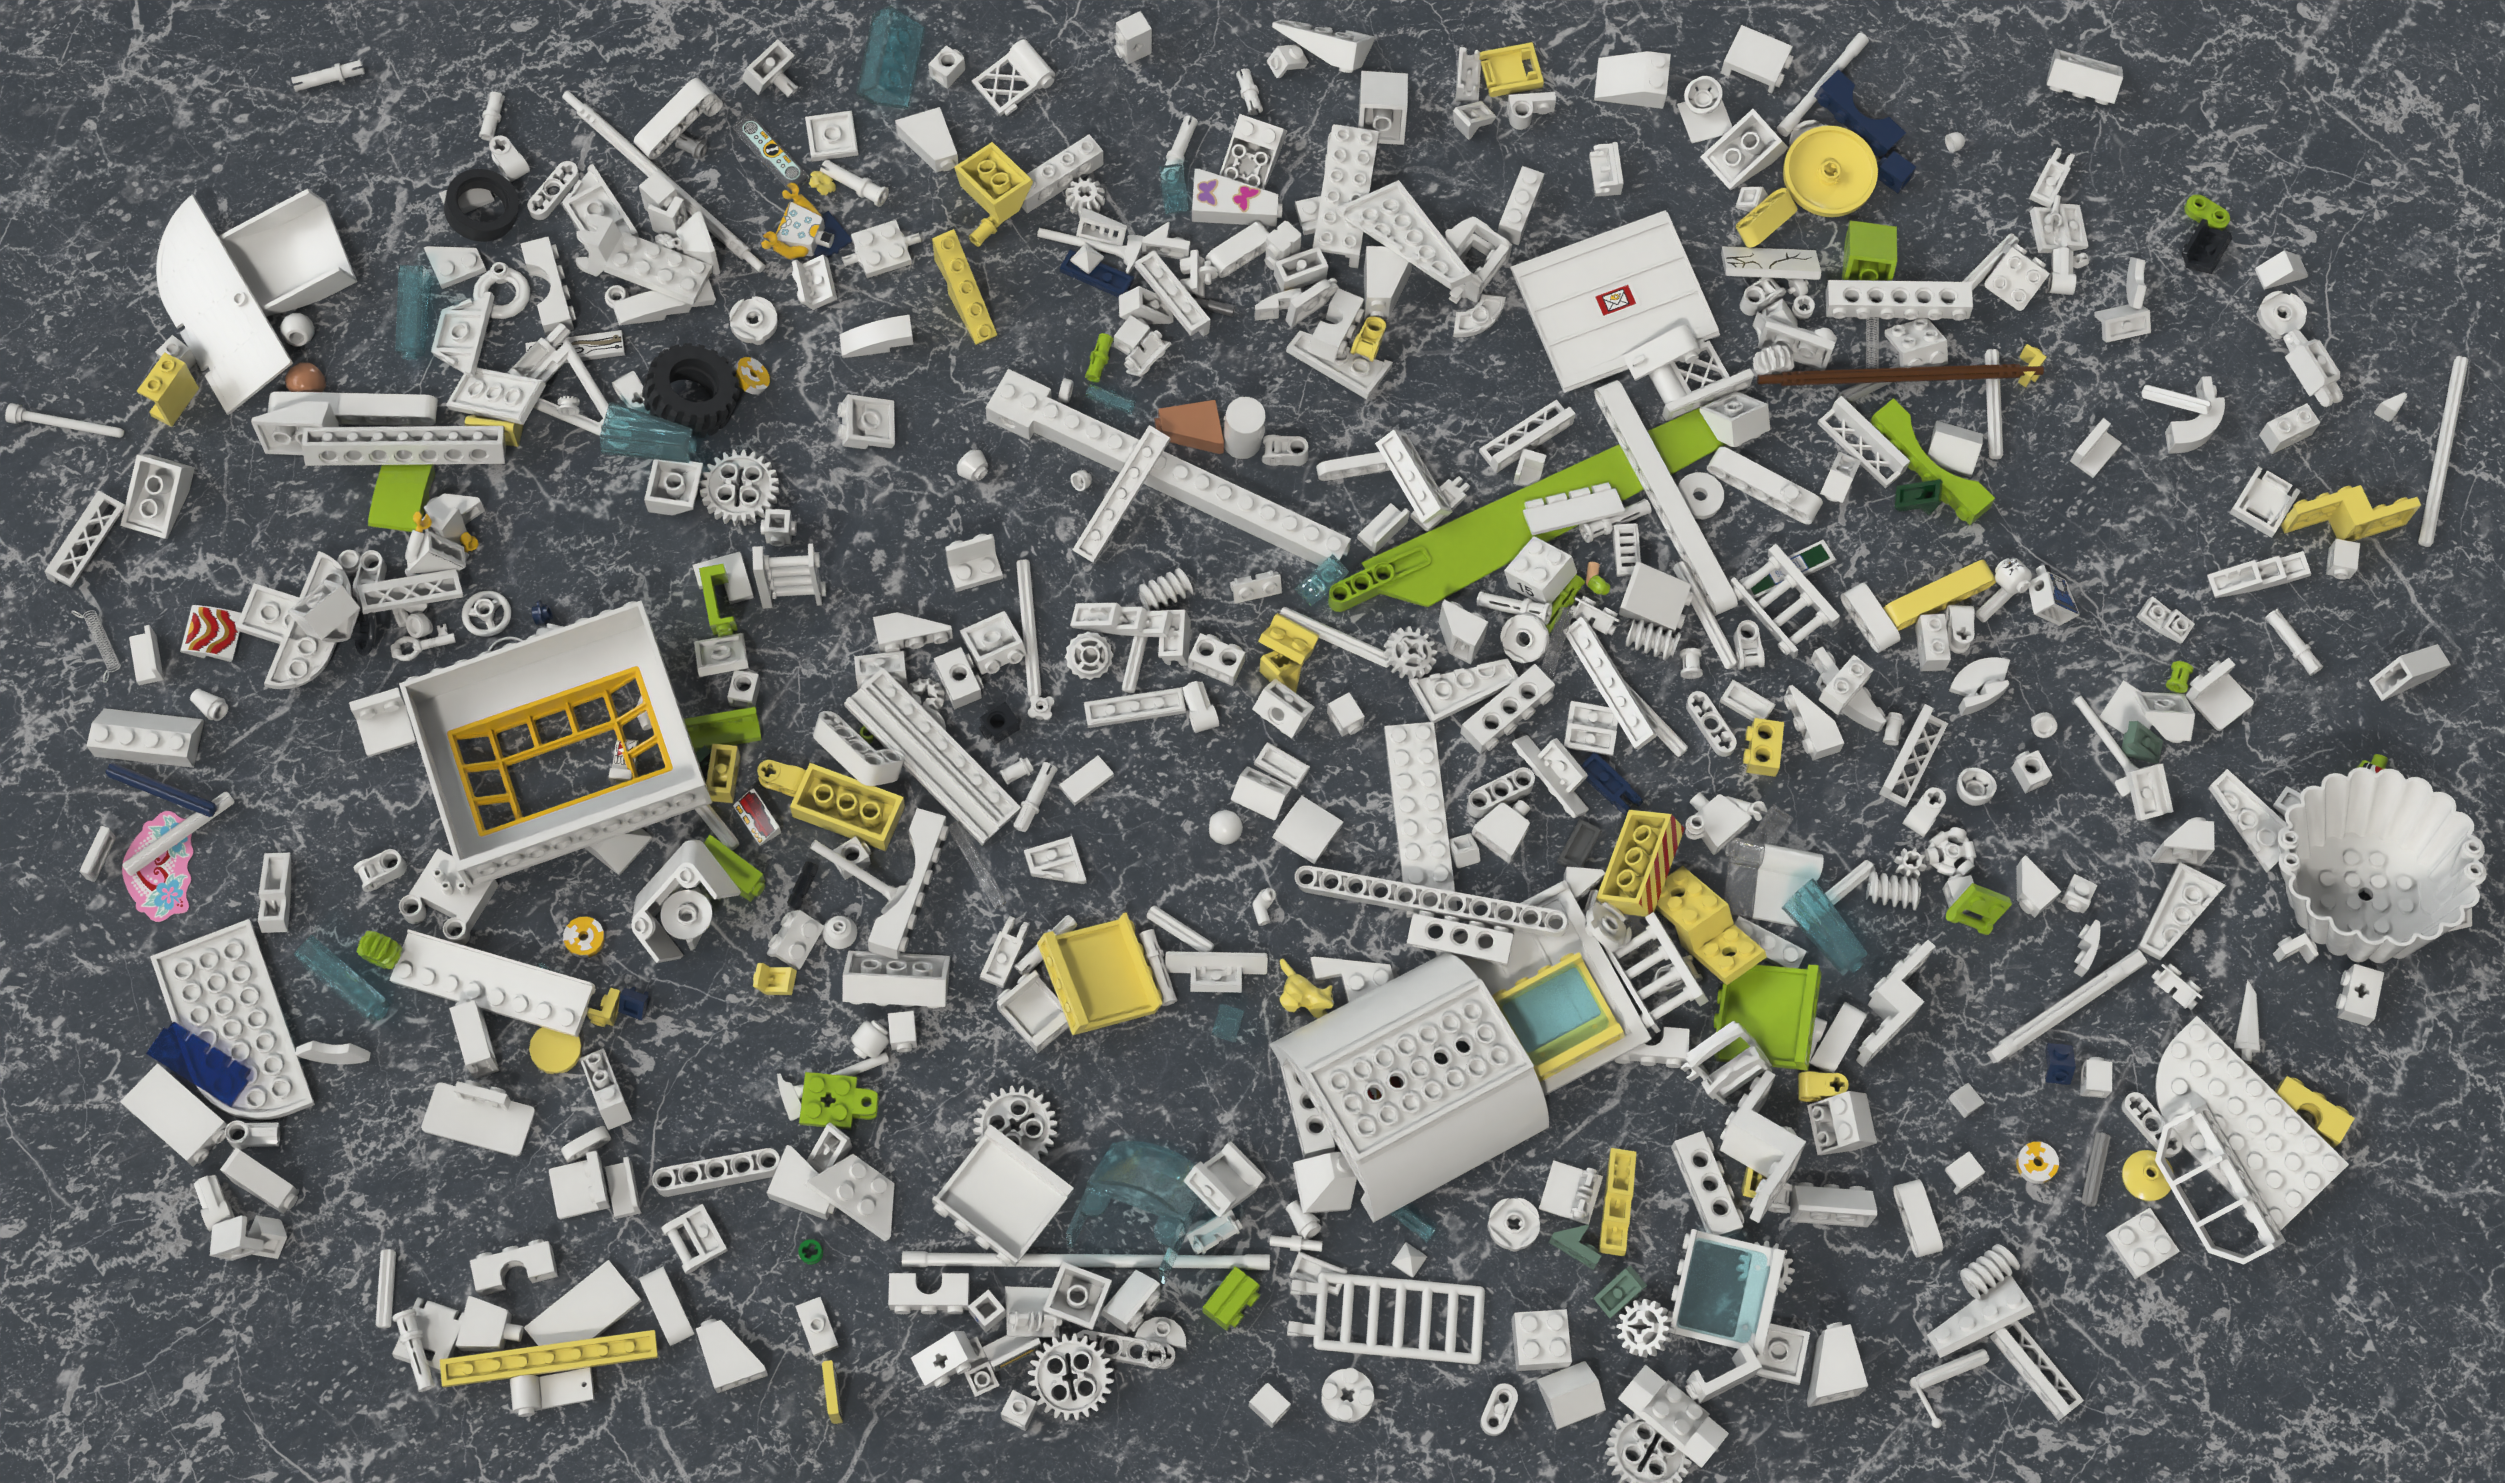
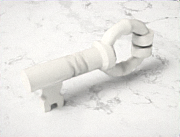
[391,624,456,661]

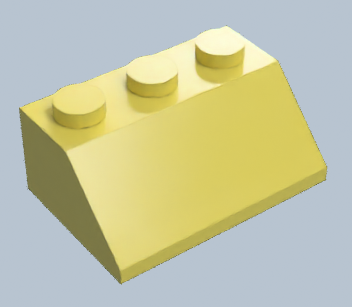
[954,142,1033,224]

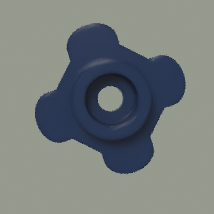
[531,600,553,626]

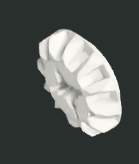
[907,678,945,712]

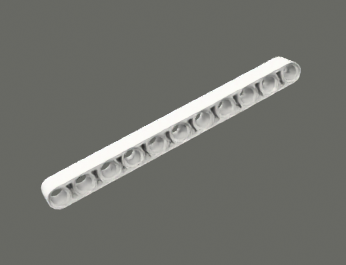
[1594,380,1738,616]
[1295,866,1568,937]

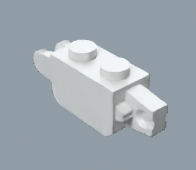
[2283,329,2343,407]

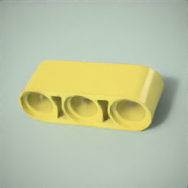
[1736,188,1798,248]

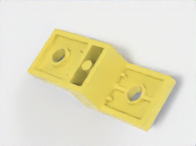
[2281,485,2421,542]
[1655,866,1767,985]

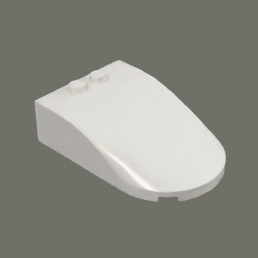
[219,189,357,317]

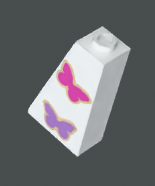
[1192,169,1282,227]

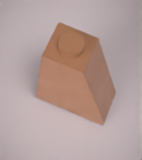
[1154,400,1224,454]

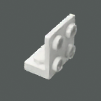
[945,534,1003,592]
[349,688,416,757]
[549,1151,610,1220]

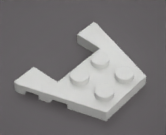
[1310,957,1394,1003]

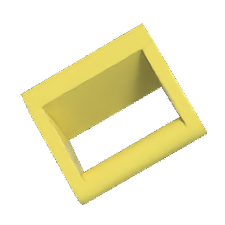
[465,415,523,447]

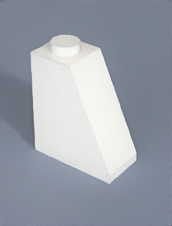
[895,107,958,172]
[2369,644,2451,701]
[767,1145,837,1220]
[220,1148,299,1214]
[696,1319,768,1393]

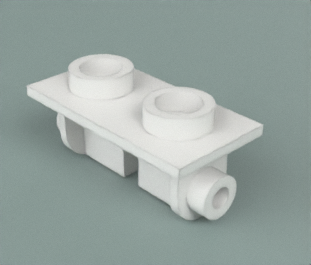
[1124,330,1171,377]
[1230,570,1282,604]
[1569,596,1621,635]
[2152,963,2203,1010]
[1186,1210,1243,1255]

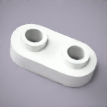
[1480,1383,1518,1436]

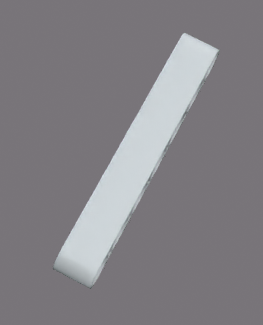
[268,392,438,426]

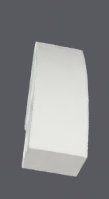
[839,315,913,358]
[258,853,291,933]

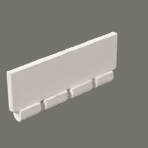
[1523,482,1625,535]

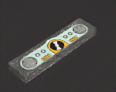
[732,113,810,193]

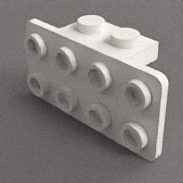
[421,1080,535,1157]

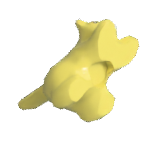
[1280,959,1334,1019]

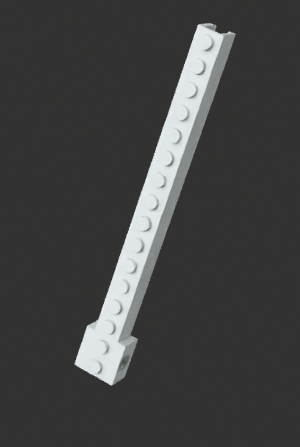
[986,369,1351,574]

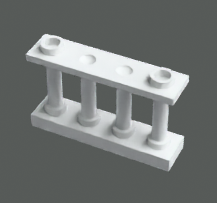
[752,544,826,609]
[1730,544,1840,659]
[1602,912,1709,1033]

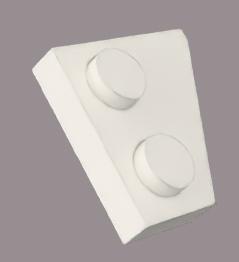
[424,246,487,289]

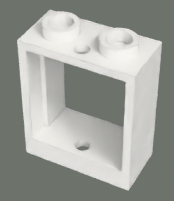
[449,1000,499,1079]

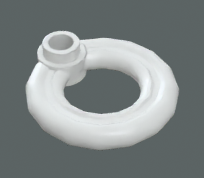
[473,262,530,319]

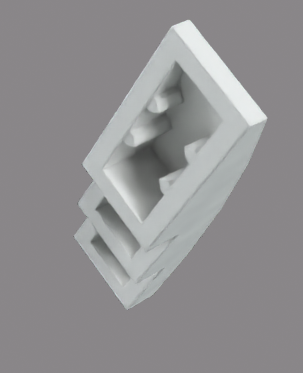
[612,279,716,325]
[2207,551,2311,598]
[1070,603,1173,637]

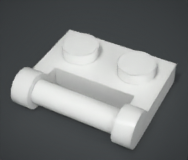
[661,1204,728,1274]

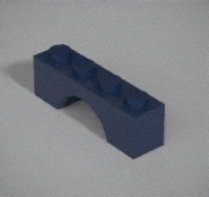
[1814,69,1906,159]

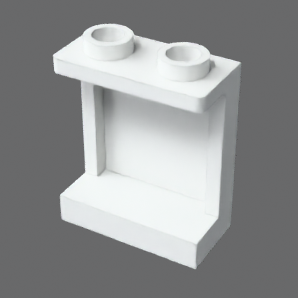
[1721,25,1794,93]
[997,970,1069,1054]
[1184,1142,1266,1218]
[1685,1343,1762,1405]

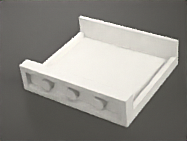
[932,1125,1074,1266]

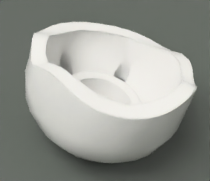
[1684,76,1722,115]
[1956,768,1997,806]

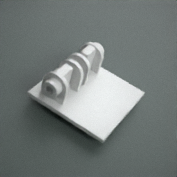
[1539,1160,1603,1225]
[1005,1286,1062,1338]

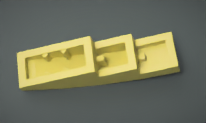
[1599,1148,1636,1257]

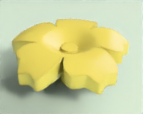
[809,171,836,196]

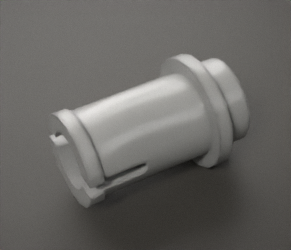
[675,134,707,159]

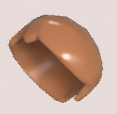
[285,363,326,392]

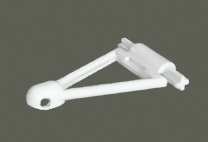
[508,323,633,449]

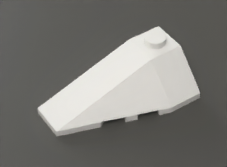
[1272,19,1375,73]

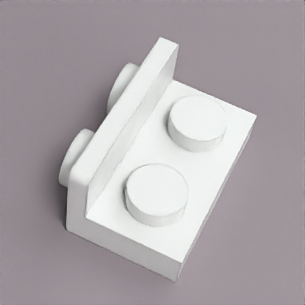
[854,651,908,690]

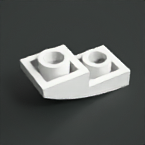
[2136,596,2195,643]
[1958,679,2009,716]
[2074,920,2100,977]
[964,1336,999,1397]

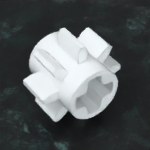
[1894,848,1927,879]

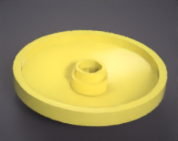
[1783,126,1878,217]

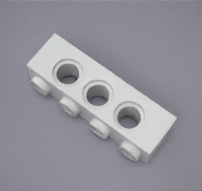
[1021,134,1103,213]
[1460,664,1555,754]
[1407,910,1514,966]
[1279,1062,1337,1159]
[1671,1131,1744,1237]

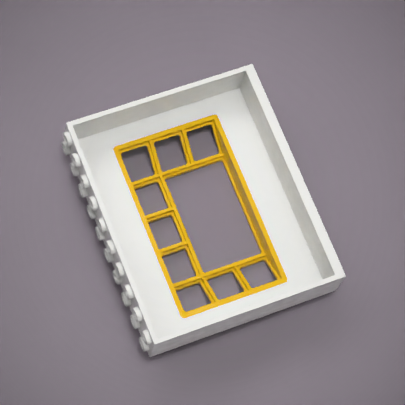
[399,601,712,888]

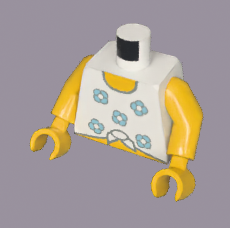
[761,183,834,259]

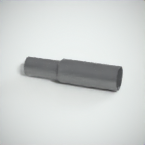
[1193,297,1235,317]

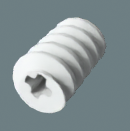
[1139,568,1193,611]
[1626,618,1681,661]
[1866,871,1921,911]
[1960,1244,2020,1299]

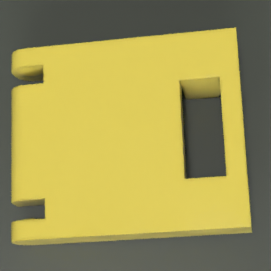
[1479,42,1544,97]

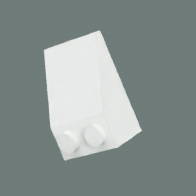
[1594,51,1671,109]
[1701,109,1789,191]
[251,401,339,455]
[120,455,195,539]

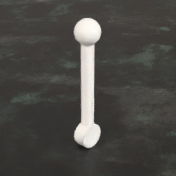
[1909,1377,1942,1428]

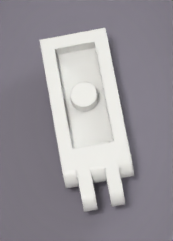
[1411,476,1470,532]

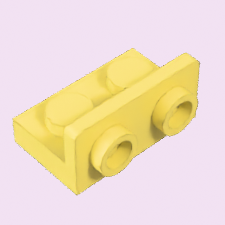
[1258,613,1319,665]

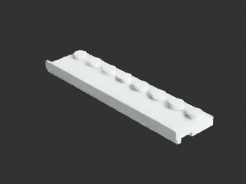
[844,667,1021,846]
[389,929,596,1037]

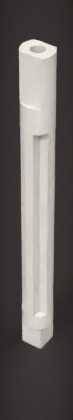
[1987,949,2147,1063]

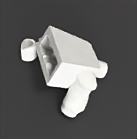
[1685,792,1768,855]

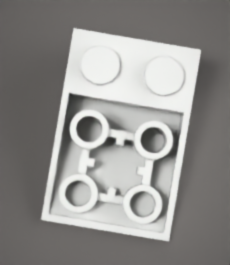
[1219,114,1287,190]

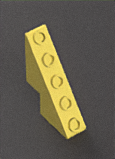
[932,229,997,345]

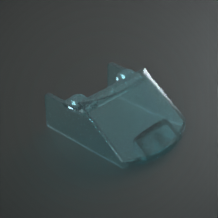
[1066,1141,1201,1284]

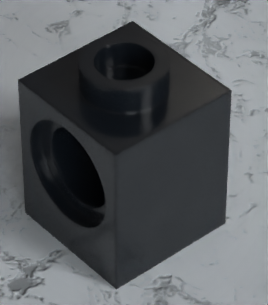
[979,702,1020,745]

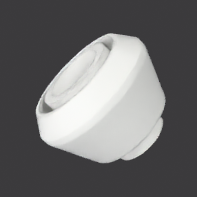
[957,449,988,481]
[822,916,857,949]

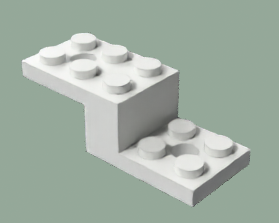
[1856,940,1936,1067]

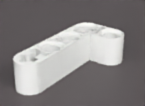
[634,78,723,160]
[813,711,904,786]

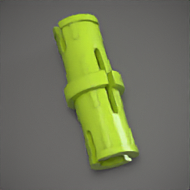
[1085,333,1114,383]

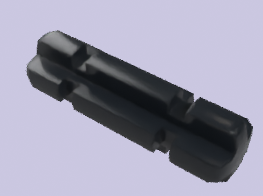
[787,861,818,910]

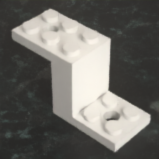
[1720,1070,1806,1223]

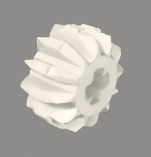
[1065,177,1105,217]
[1753,345,1795,375]

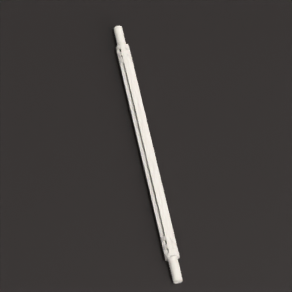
[562,91,766,273]

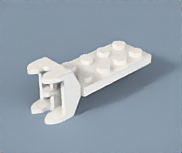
[576,214,713,305]

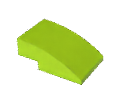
[368,464,435,532]

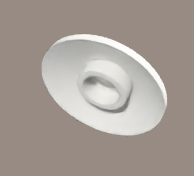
[661,890,712,940]

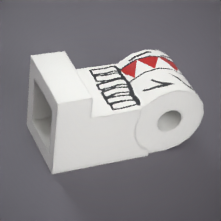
[609,739,639,785]

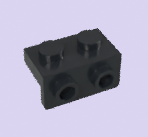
[2182,219,2232,274]

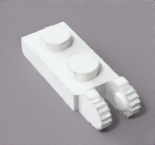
[2029,147,2075,208]
[980,916,1030,988]

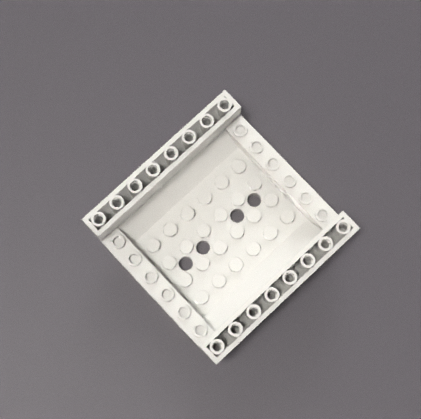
[1269,953,1549,1223]

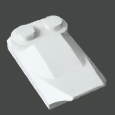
[1753,312,1837,370]

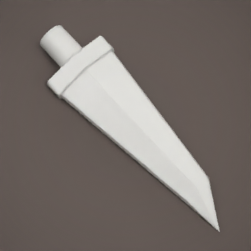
[2234,980,2261,1064]

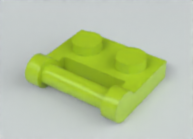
[1946,883,2012,935]

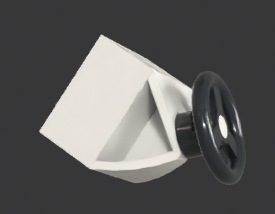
[288,580,376,656]

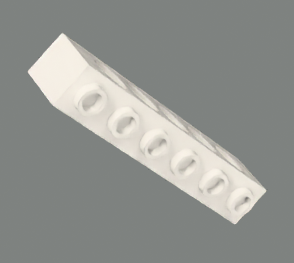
[1826,280,1973,321]

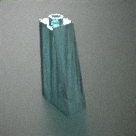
[395,265,433,360]
[600,402,697,463]
[1782,878,1868,976]
[294,935,390,1024]

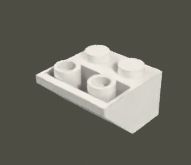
[1439,599,1488,664]
[1807,1091,1877,1155]
[1102,1270,1161,1335]

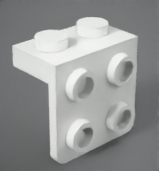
[1984,243,2050,311]
[1885,318,1948,368]
[2186,658,2254,731]

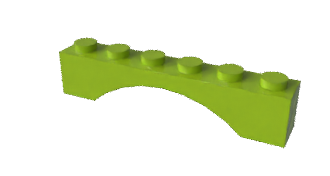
[1870,398,1995,525]

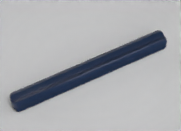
[105,763,217,817]

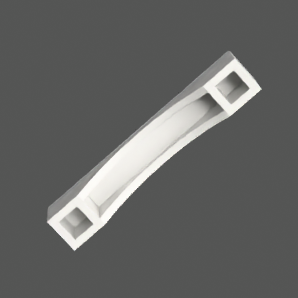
[868,808,949,960]

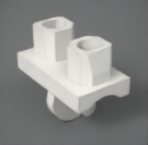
[1180,250,1218,299]

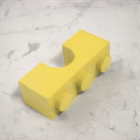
[2275,1076,2355,1149]

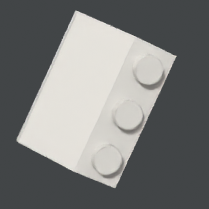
[2047,49,2123,105]
[1790,1182,1877,1227]

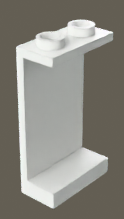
[120,1063,227,1167]

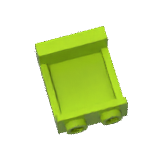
[699,564,738,637]

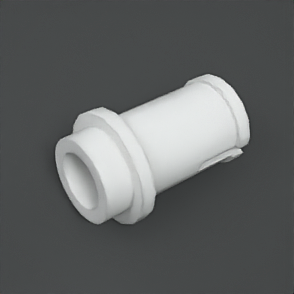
[1883,712,1905,746]
[1000,757,1034,785]

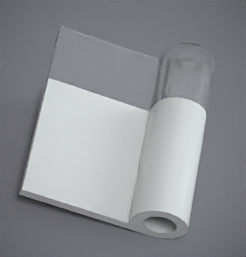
[1724,838,1824,929]

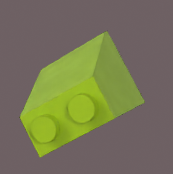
[1842,221,1897,281]

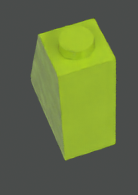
[704,835,765,902]

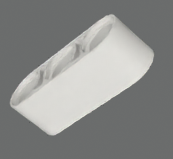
[1206,221,1270,278]
[1840,583,1900,653]
[1467,767,1535,818]
[1810,1002,1867,1073]
[1893,1179,1943,1258]
[639,1267,694,1346]

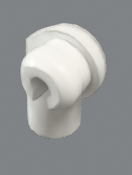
[1253,888,1276,926]

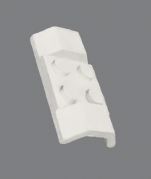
[1618,1365,1729,1468]

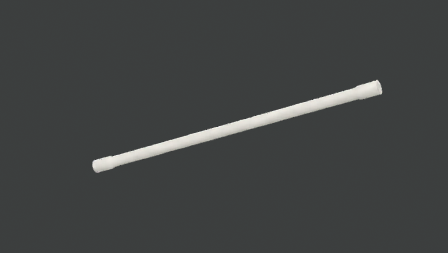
[902,1251,1270,1270]

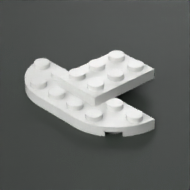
[236,551,352,689]

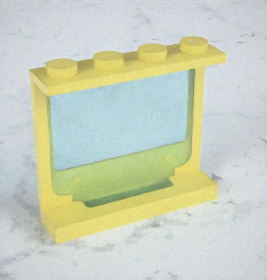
[1492,952,1625,1082]

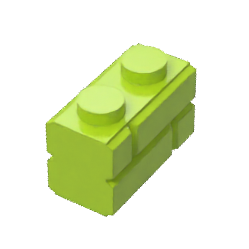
[1202,1267,1260,1331]

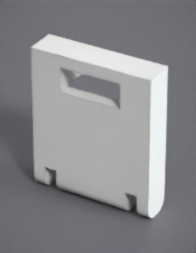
[2230,466,2301,538]
[392,1297,464,1373]

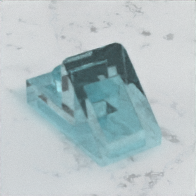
[1159,163,1189,214]

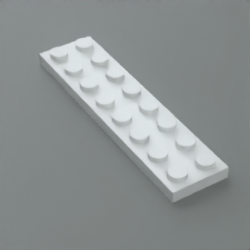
[1384,722,1457,918]

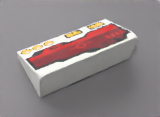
[733,788,781,846]

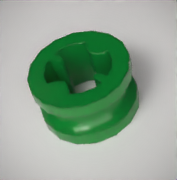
[798,1239,823,1265]

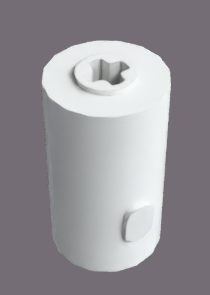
[1223,397,1265,459]

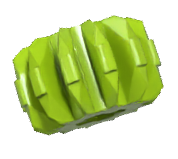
[357,931,403,969]

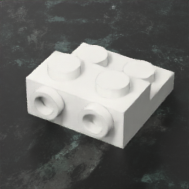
[837,394,895,449]
[960,611,1027,675]

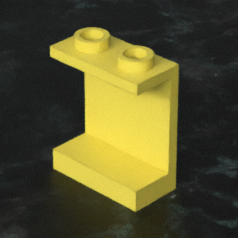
[137,352,199,427]

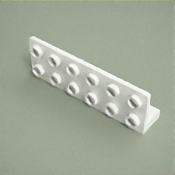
[1313,124,1379,268]

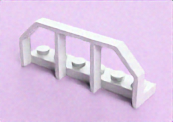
[2155,1104,2286,1264]

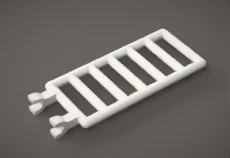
[1287,1272,1485,1364]

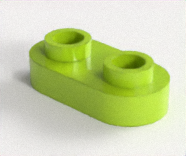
[2184,195,2230,231]

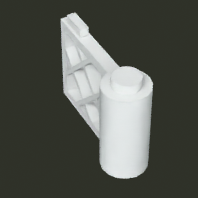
[972,39,1055,116]
[1648,339,1730,404]

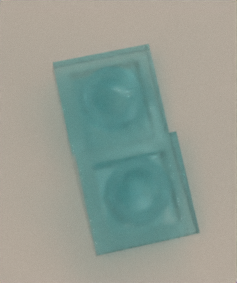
[1295,554,1349,606]

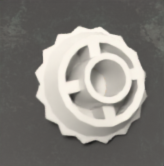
[1065,632,1114,680]

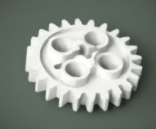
[700,449,780,526]
[973,1086,1057,1162]
[1028,1333,1114,1421]
[1605,1412,1692,1483]

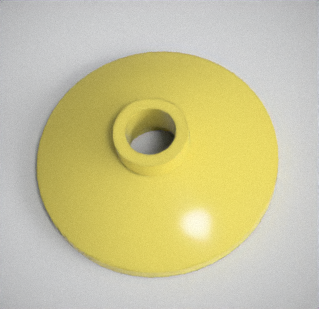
[2122,1150,2174,1201]

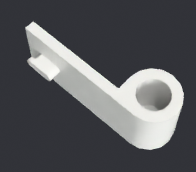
[1623,325,1701,381]
[510,1367,595,1417]

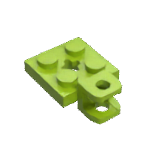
[799,1072,879,1130]

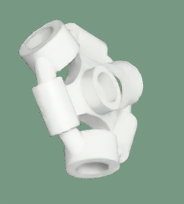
[1925,827,1976,877]

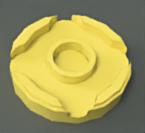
[529,1027,582,1074]

